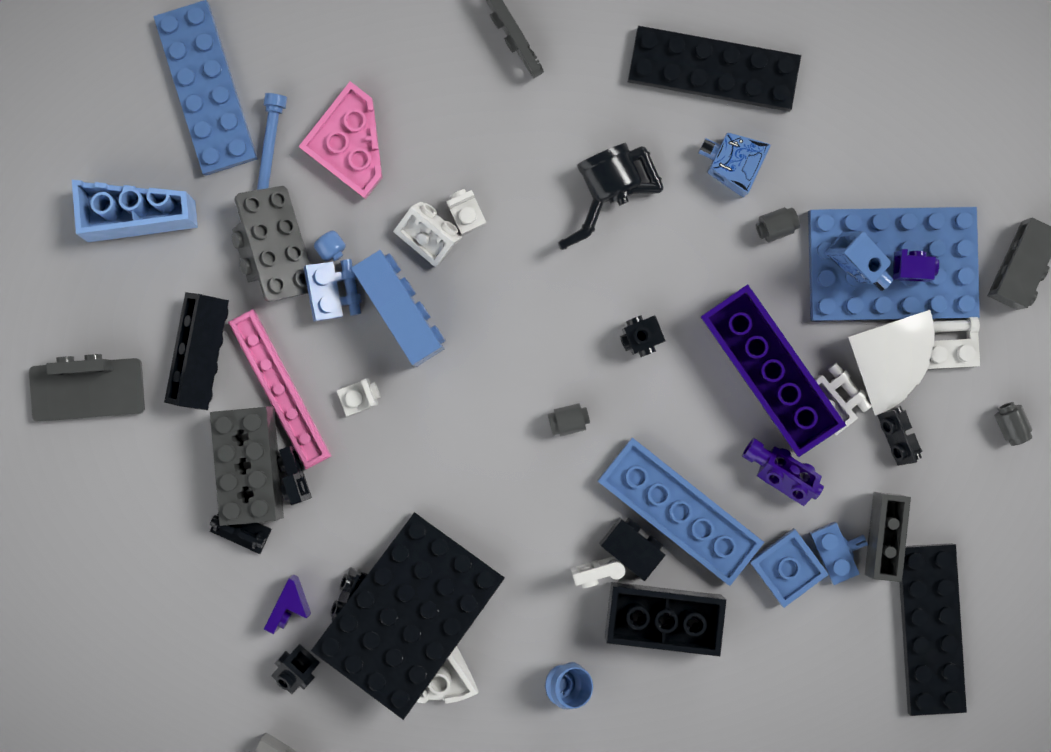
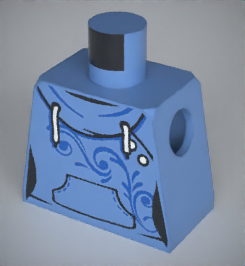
[698,133,771,197]
[825,231,893,291]

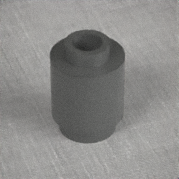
[756,207,800,243]
[994,402,1033,446]
[548,403,590,437]

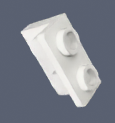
[393,202,463,267]

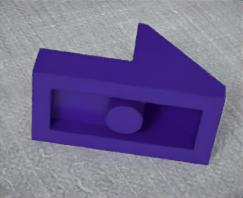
[264,575,311,634]

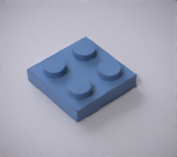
[749,528,829,608]

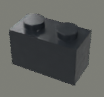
[599,517,666,581]

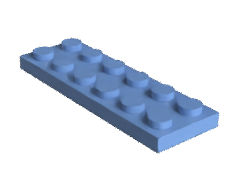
[153,0,258,176]
[598,438,764,586]

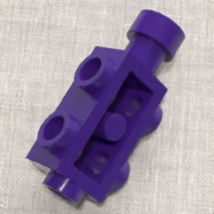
[742,438,824,506]

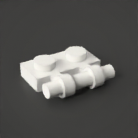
[815,362,872,436]

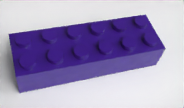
[700,284,847,457]

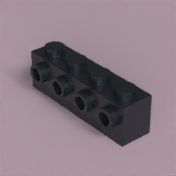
[164,292,229,410]

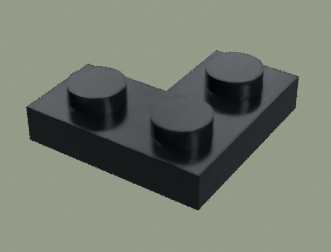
[278,446,312,505]

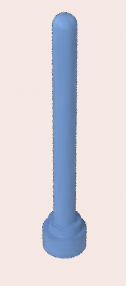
[257,93,287,190]

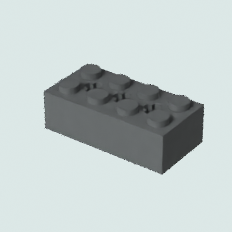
[210,406,284,526]

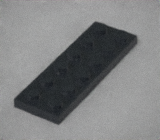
[627,26,801,112]
[899,543,967,716]

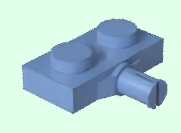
[810,522,868,585]

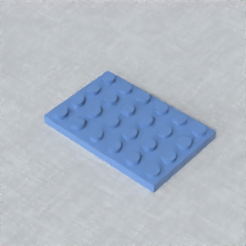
[808,207,980,321]

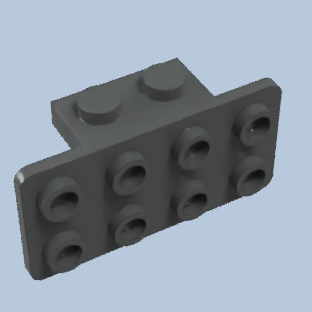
[232,186,310,302]
[29,354,145,421]

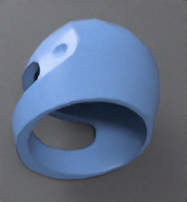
[545,662,593,710]

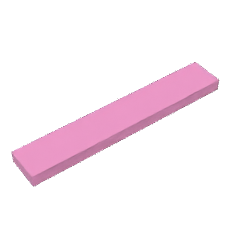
[228,309,331,469]

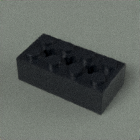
[605,582,727,657]

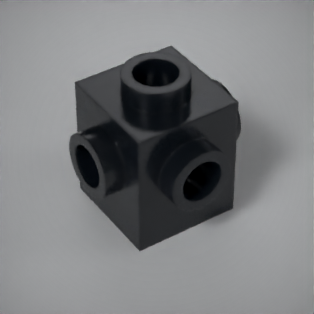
[620,315,666,357]
[271,644,321,694]

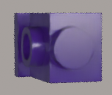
[893,249,939,282]

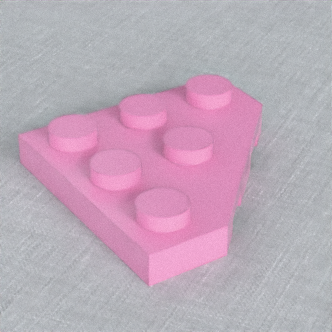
[298,81,383,200]

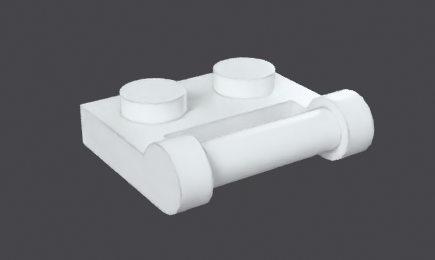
[928,317,980,369]
[571,556,625,588]

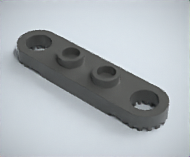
[486,0,544,78]

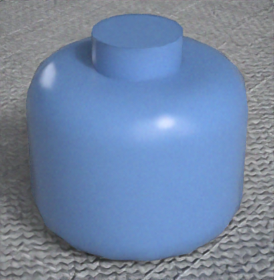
[314,230,346,261]

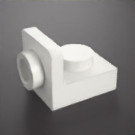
[447,189,487,235]
[337,378,381,417]

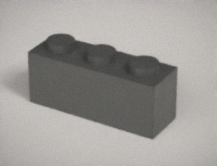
[987,217,1051,310]
[864,492,911,582]

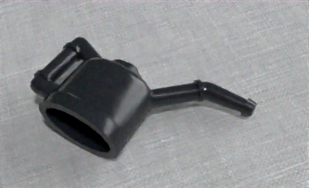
[558,143,664,250]

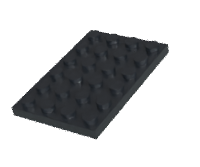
[311,512,505,720]

